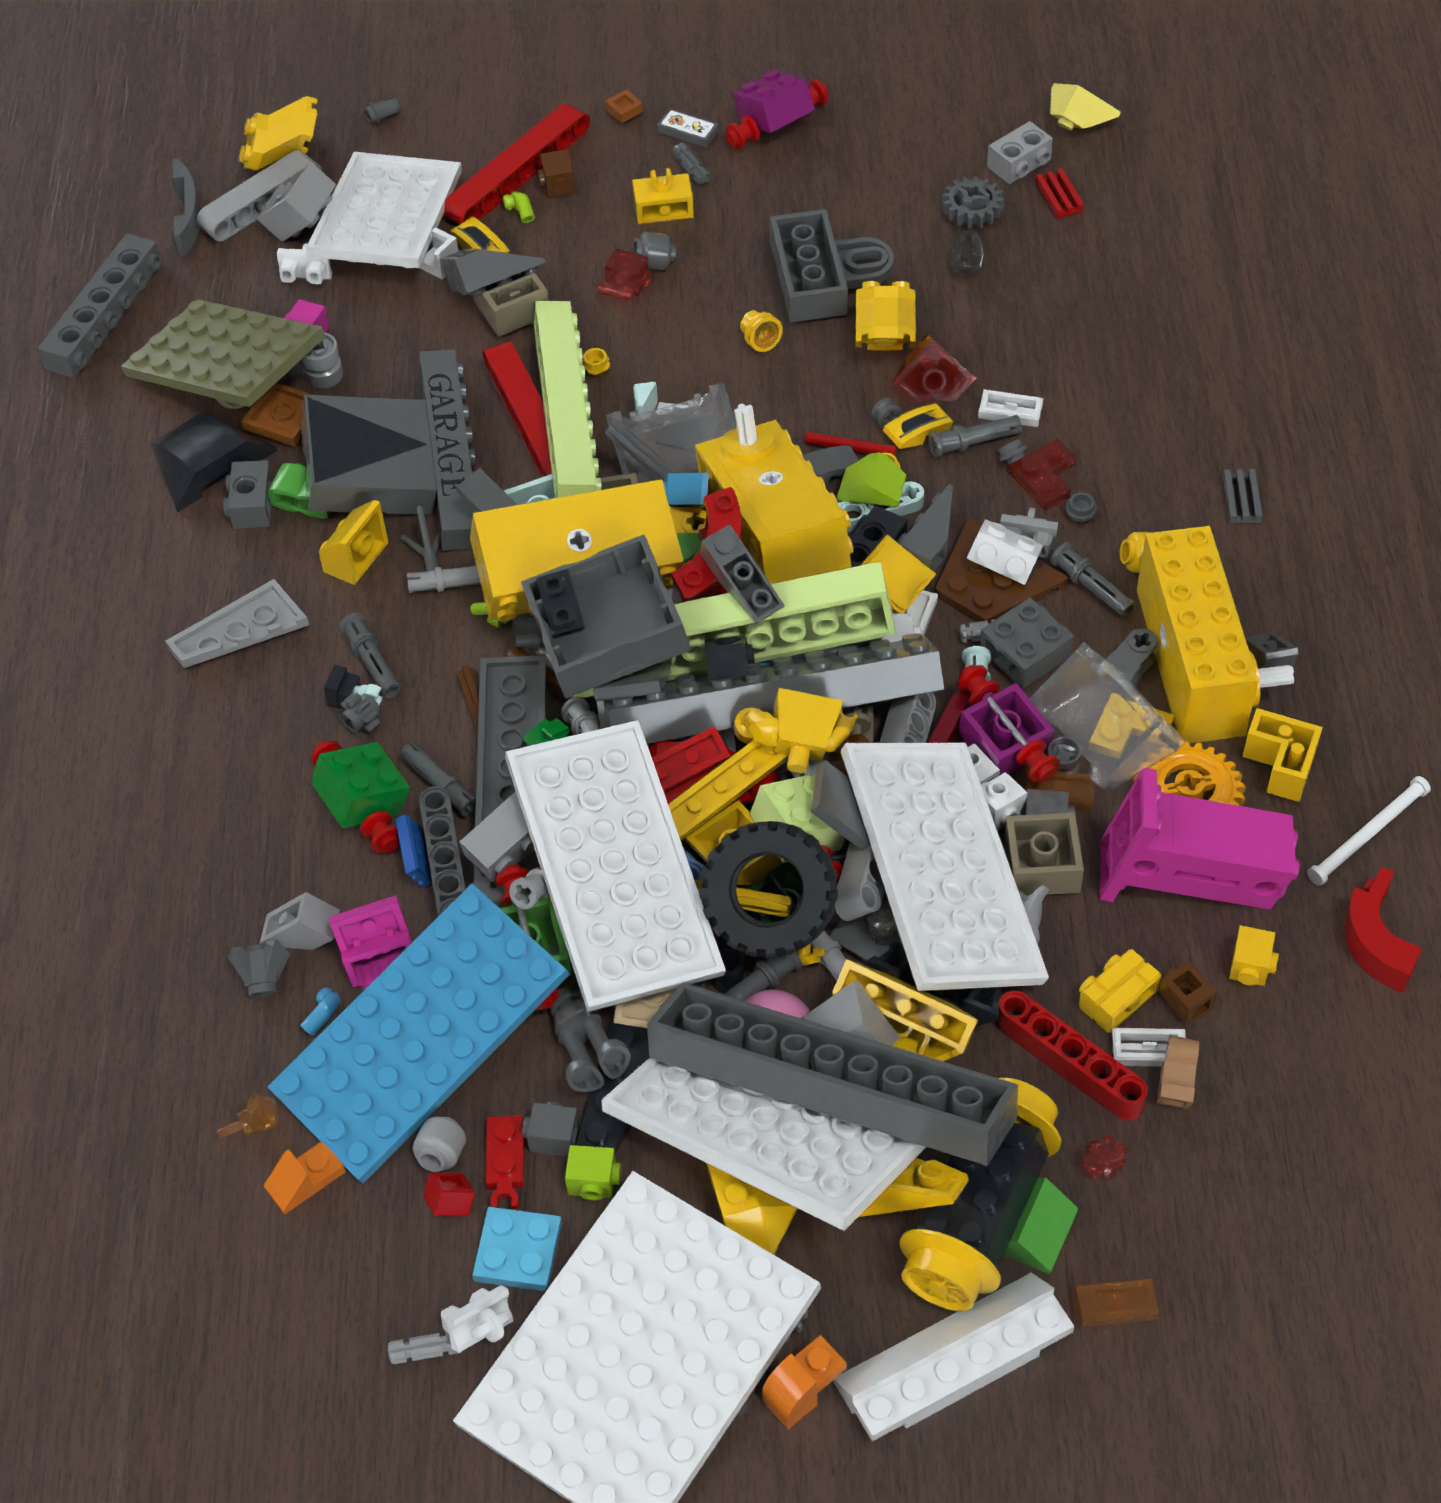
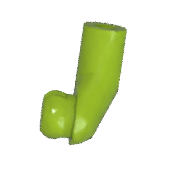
[503,191,535,223]

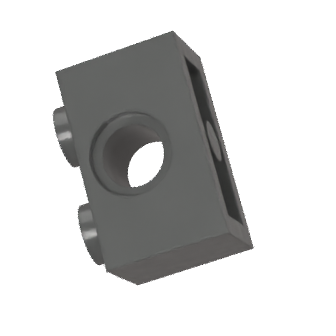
[224,460,273,529]

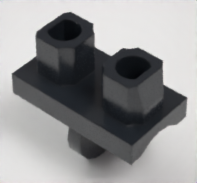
[536,569,585,636]

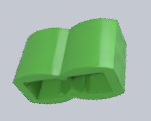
[268,463,331,519]

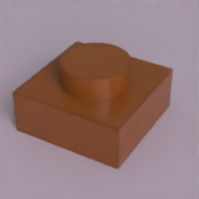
[605,89,644,123]

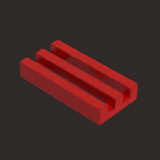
[1035,168,1084,219]

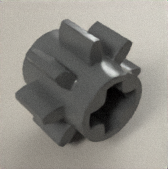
[340,693,381,733]

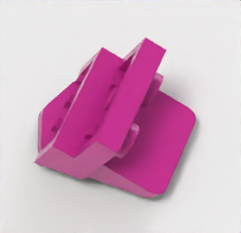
[329,895,413,990]

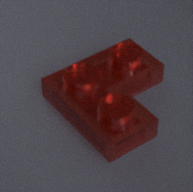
[1008,439,1077,511]

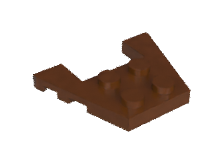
[935,517,1068,623]

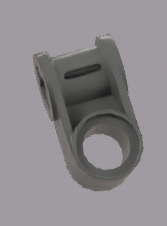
[1100,628,1157,692]

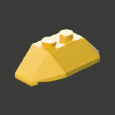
[832,959,978,1061]
[706,1163,798,1255]

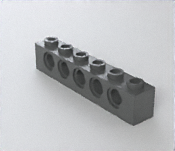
[37,233,162,378]

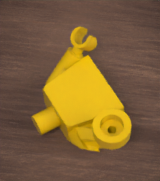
[733,688,858,773]

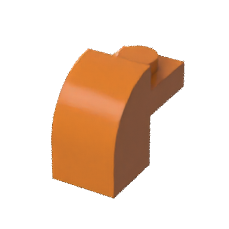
[762,1335,847,1430]

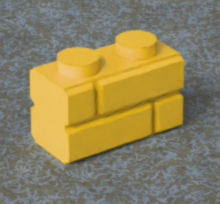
[1079,949,1161,1033]

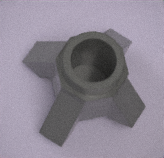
[228,939,290,998]

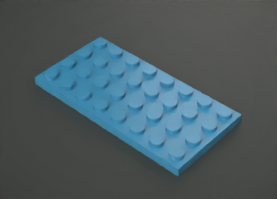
[268,884,570,1184]

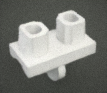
[277,243,332,284]
[441,1285,513,1353]

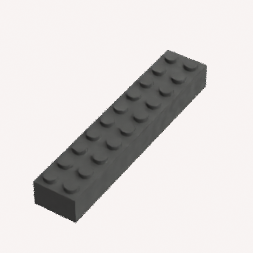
[603,633,944,744]
[647,983,1018,1166]

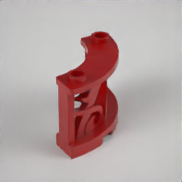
[672,487,741,604]

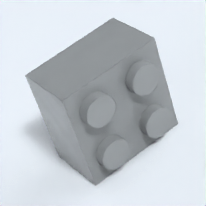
[257,161,336,242]

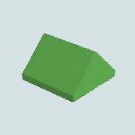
[1004,1178,1078,1275]

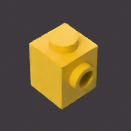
[1229,925,1279,986]

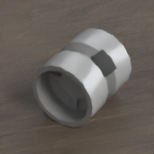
[301,332,343,389]

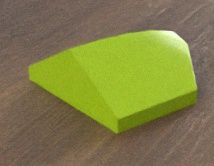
[837,452,907,507]

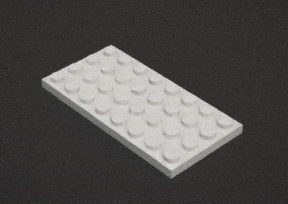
[505,720,726,1012]
[840,743,1049,991]
[601,1058,926,1231]

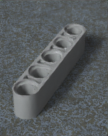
[196,150,321,241]

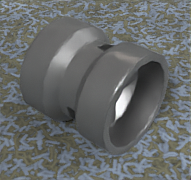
[1047,736,1082,783]

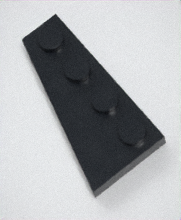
[576,1022,649,1154]

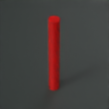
[805,432,897,456]

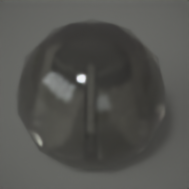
[864,902,901,946]

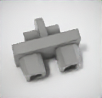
[1000,507,1058,558]

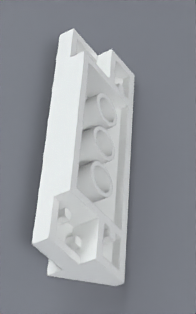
[833,1273,1074,1442]

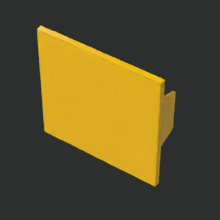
[860,535,936,614]

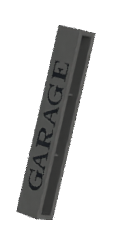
[419,349,477,551]

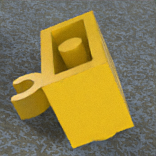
[632,168,694,224]

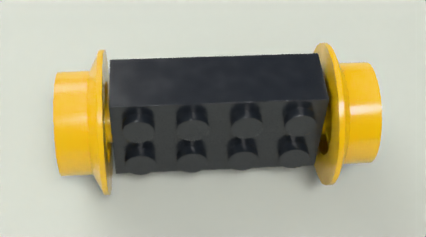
[899,1078,1061,1311]

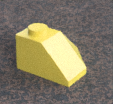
[1050,83,1121,131]

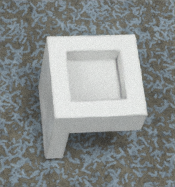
[420,227,458,280]

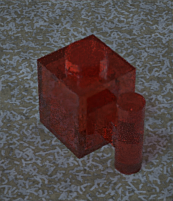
[597,248,651,302]

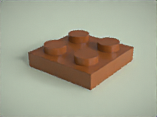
[241,382,313,447]

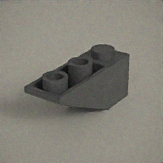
[898,484,953,573]
[700,524,785,624]

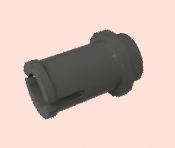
[363,96,400,124]

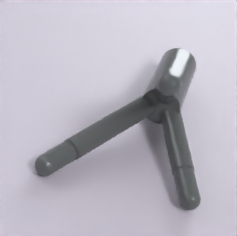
[400,506,441,571]

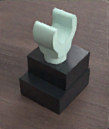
[324,665,383,709]

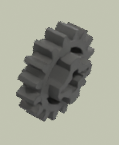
[942,176,1004,228]

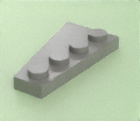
[165,579,309,668]

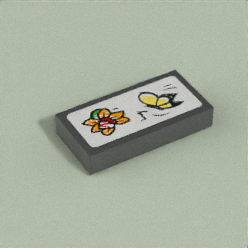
[657,108,719,148]

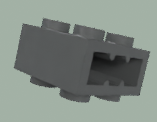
[980,597,1074,689]

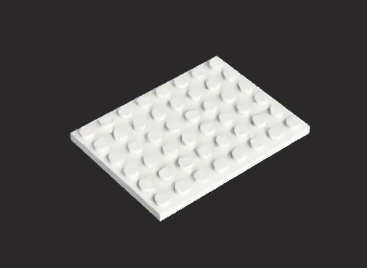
[453,1171,821,1503]

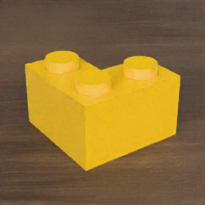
[1243,708,1323,802]

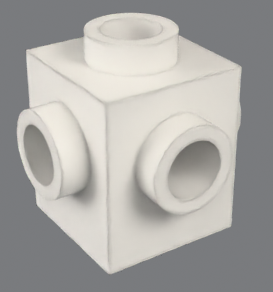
[981,772,1028,831]

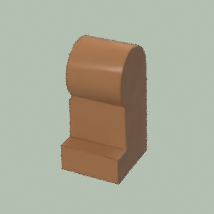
[1156,1035,1199,1110]

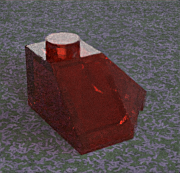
[891,333,976,404]

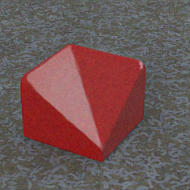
[424,1172,475,1216]

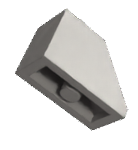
[260,892,340,950]

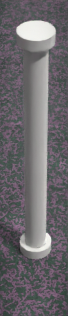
[1307,776,1431,886]

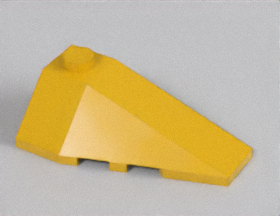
[859,1157,969,1217]

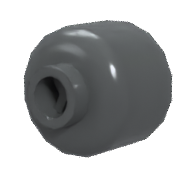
[632,232,676,271]

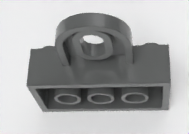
[770,209,894,323]

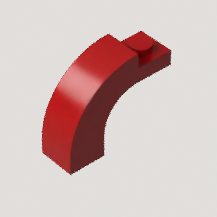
[1344,867,1422,993]

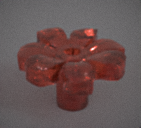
[1082,1135,1128,1181]

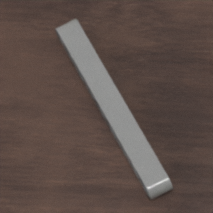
[835,692,936,921]

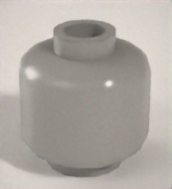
[413,1116,466,1172]

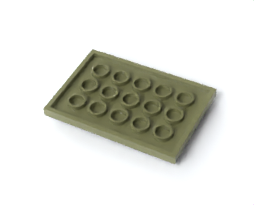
[121,299,326,407]

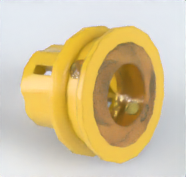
[740,310,783,352]

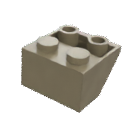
[473,273,549,337]

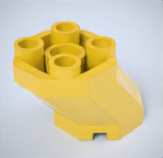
[239,96,317,171]
[856,281,916,351]

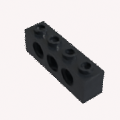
[847,505,908,569]

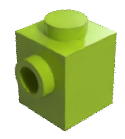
[565,1145,622,1201]

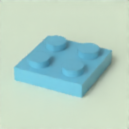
[472,1207,562,1292]

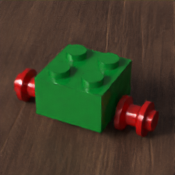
[311,740,410,854]

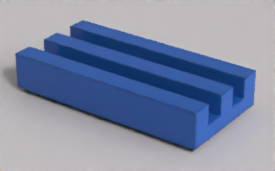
[395,814,432,888]

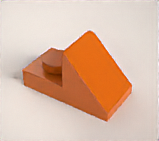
[263,1141,346,1215]

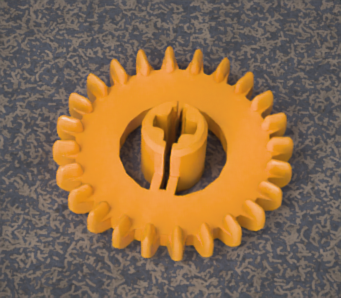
[1133,741,1246,806]

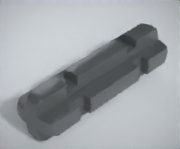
[673,142,710,185]

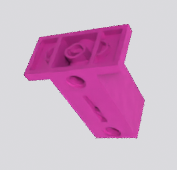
[1099,768,1300,910]

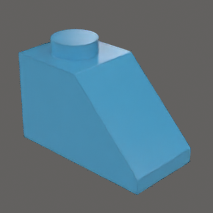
[663,473,709,509]

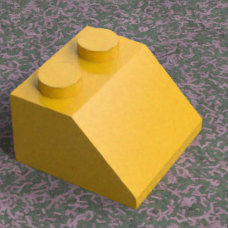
[319,500,389,585]
[684,800,782,885]

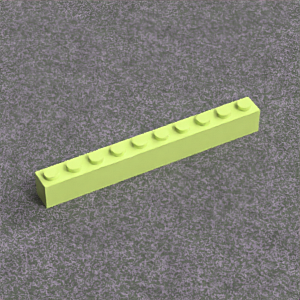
[534,301,601,498]

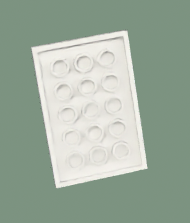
[306,152,462,268]

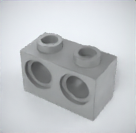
[987,121,1053,184]

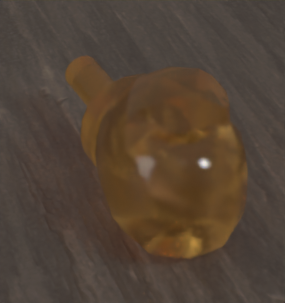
[217,1095,279,1138]

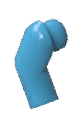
[300,988,341,1037]

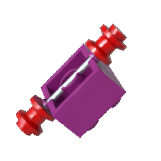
[725,70,829,150]
[957,665,1059,782]

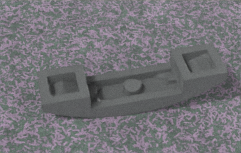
[173,159,201,257]

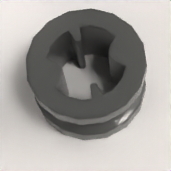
[871,397,902,428]

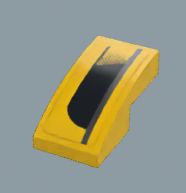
[450,217,510,253]
[883,403,953,449]

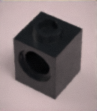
[704,634,755,681]

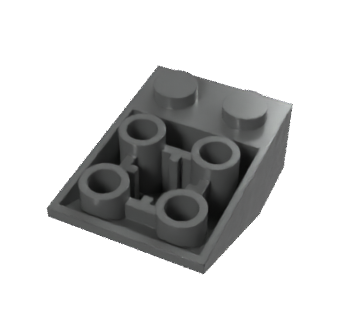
[440,249,546,296]

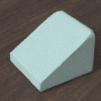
[633,382,658,427]

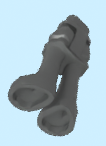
[550,985,631,1092]

